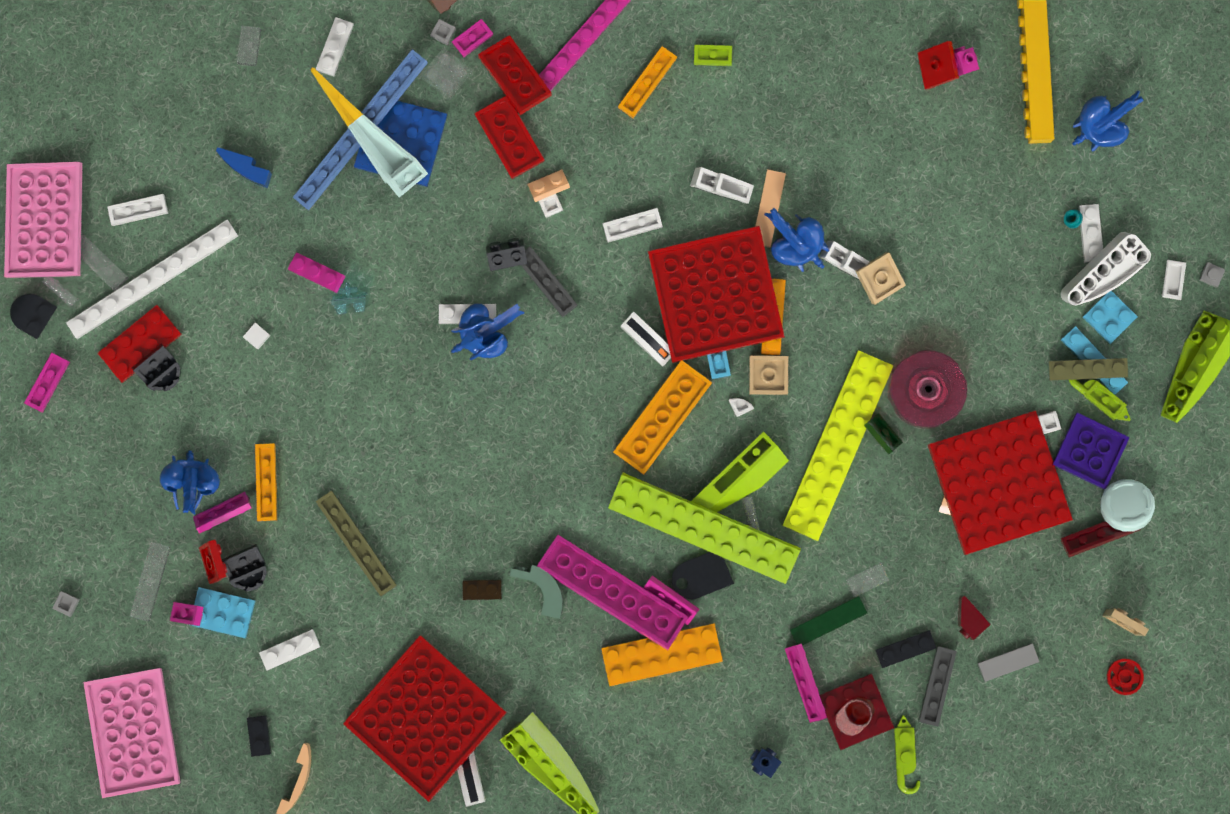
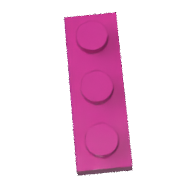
[288,252,346,293]
[24,352,70,413]
[193,492,251,534]
[644,576,699,625]

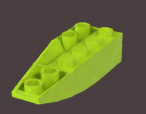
[1161,311,1230,423]
[691,432,789,512]
[500,712,599,814]

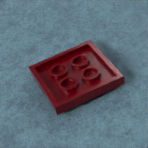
[819,674,894,750]

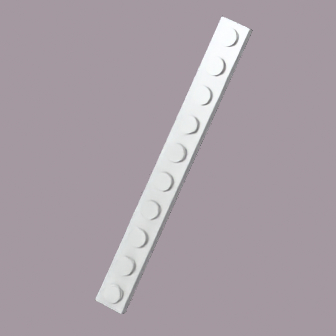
[66,220,238,339]

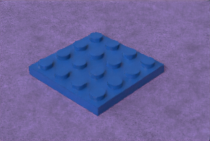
[354,95,447,187]

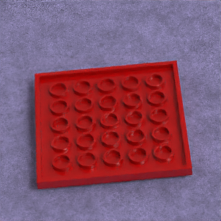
[648,226,785,363]
[928,411,1073,555]
[343,635,507,802]

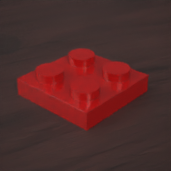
[199,539,227,584]

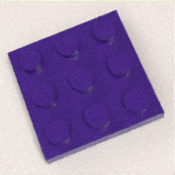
[1052,413,1130,490]

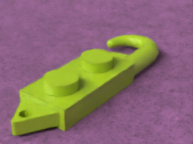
[1069,379,1131,421]
[894,715,920,794]

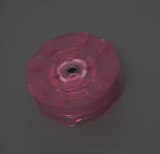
[888,351,967,429]

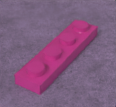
[785,643,827,723]

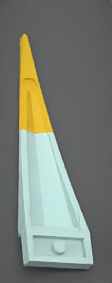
[311,67,428,197]

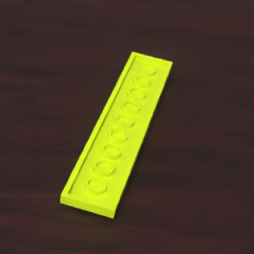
[782,350,893,541]

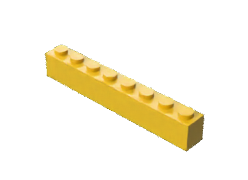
[1017,0,1054,144]

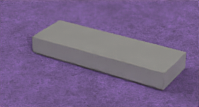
[977,643,1039,682]

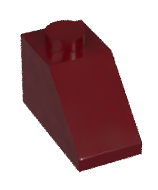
[958,595,991,640]

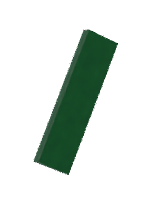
[790,596,868,646]

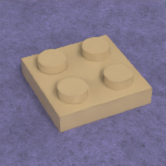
[855,252,906,305]
[749,356,788,395]
[1103,608,1149,636]

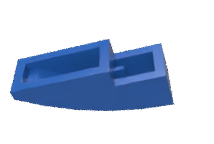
[216,147,272,188]

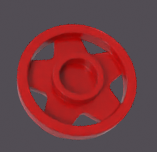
[1106,659,1144,695]

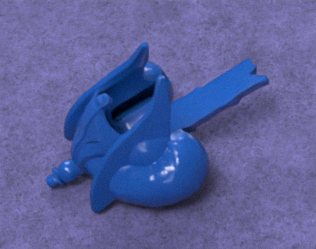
[1072,90,1144,152]
[764,208,830,272]
[451,303,524,360]
[159,450,220,515]

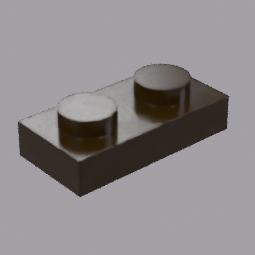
[463,580,502,600]

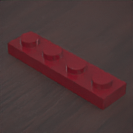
[1061,521,1141,557]

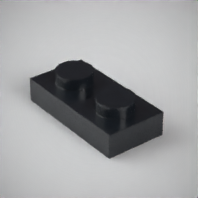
[247,715,272,757]

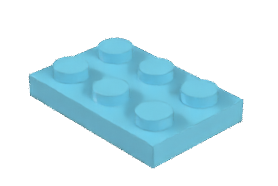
[189,587,255,638]

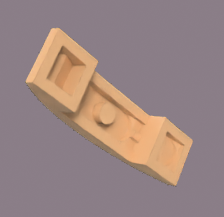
[276,743,311,814]

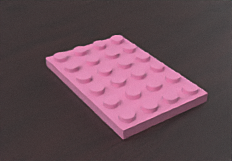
[4,162,82,278]
[83,668,180,798]

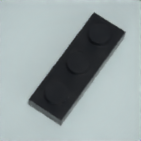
[875,630,937,668]

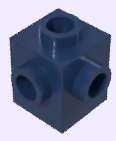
[750,747,782,778]

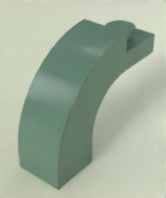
[510,565,563,619]

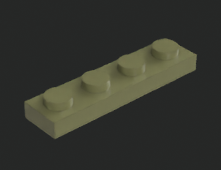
[1048,358,1128,380]

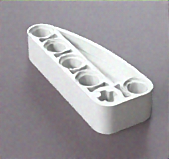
[1061,232,1151,305]

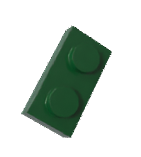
[864,413,903,455]

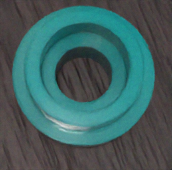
[1064,209,1083,228]

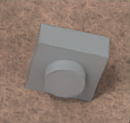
[430,19,456,45]
[1199,262,1225,288]
[52,591,80,617]

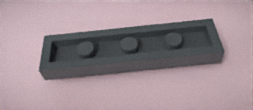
[521,246,578,318]
[918,646,957,727]

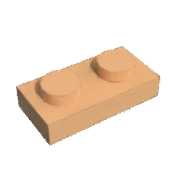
[527,170,570,202]

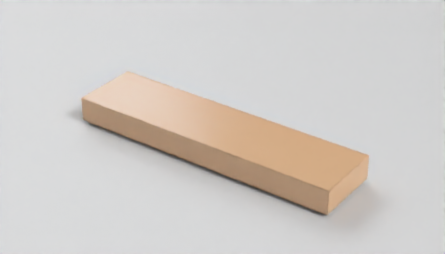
[755,169,786,248]

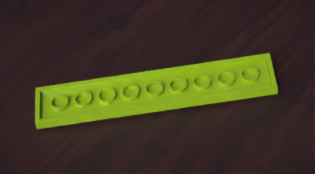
[608,473,801,584]

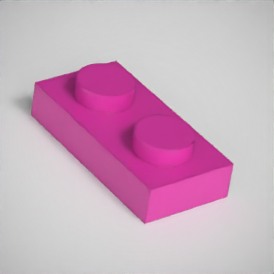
[452,19,493,58]
[170,602,204,626]

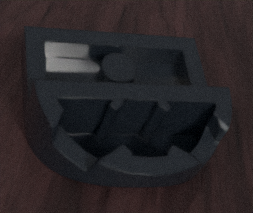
[10,294,57,339]
[132,343,181,391]
[221,544,267,592]

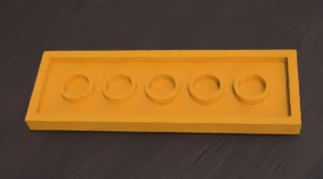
[613,360,712,475]
[601,623,723,686]

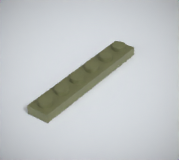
[315,490,397,597]

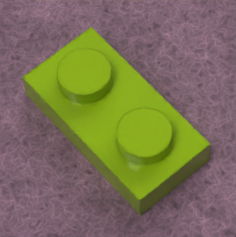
[694,45,732,66]

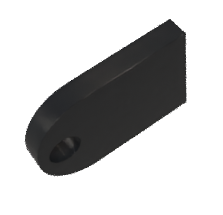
[672,552,734,600]

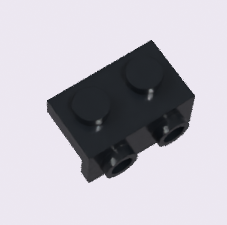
[486,238,527,271]

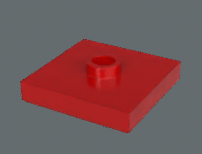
[917,41,959,89]

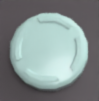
[1100,479,1155,531]

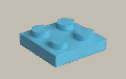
[1083,291,1138,344]

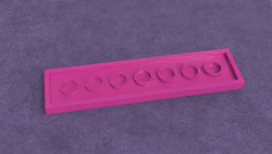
[537,535,688,650]

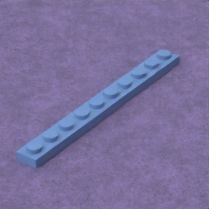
[293,49,428,210]

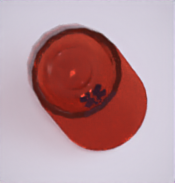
[836,696,875,736]

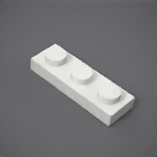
[316,17,354,77]
[107,194,168,226]
[1078,204,1103,263]
[602,208,663,243]
[439,304,496,324]
[259,629,321,671]

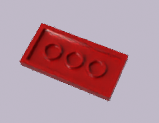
[478,35,552,115]
[474,96,545,179]
[98,305,182,383]

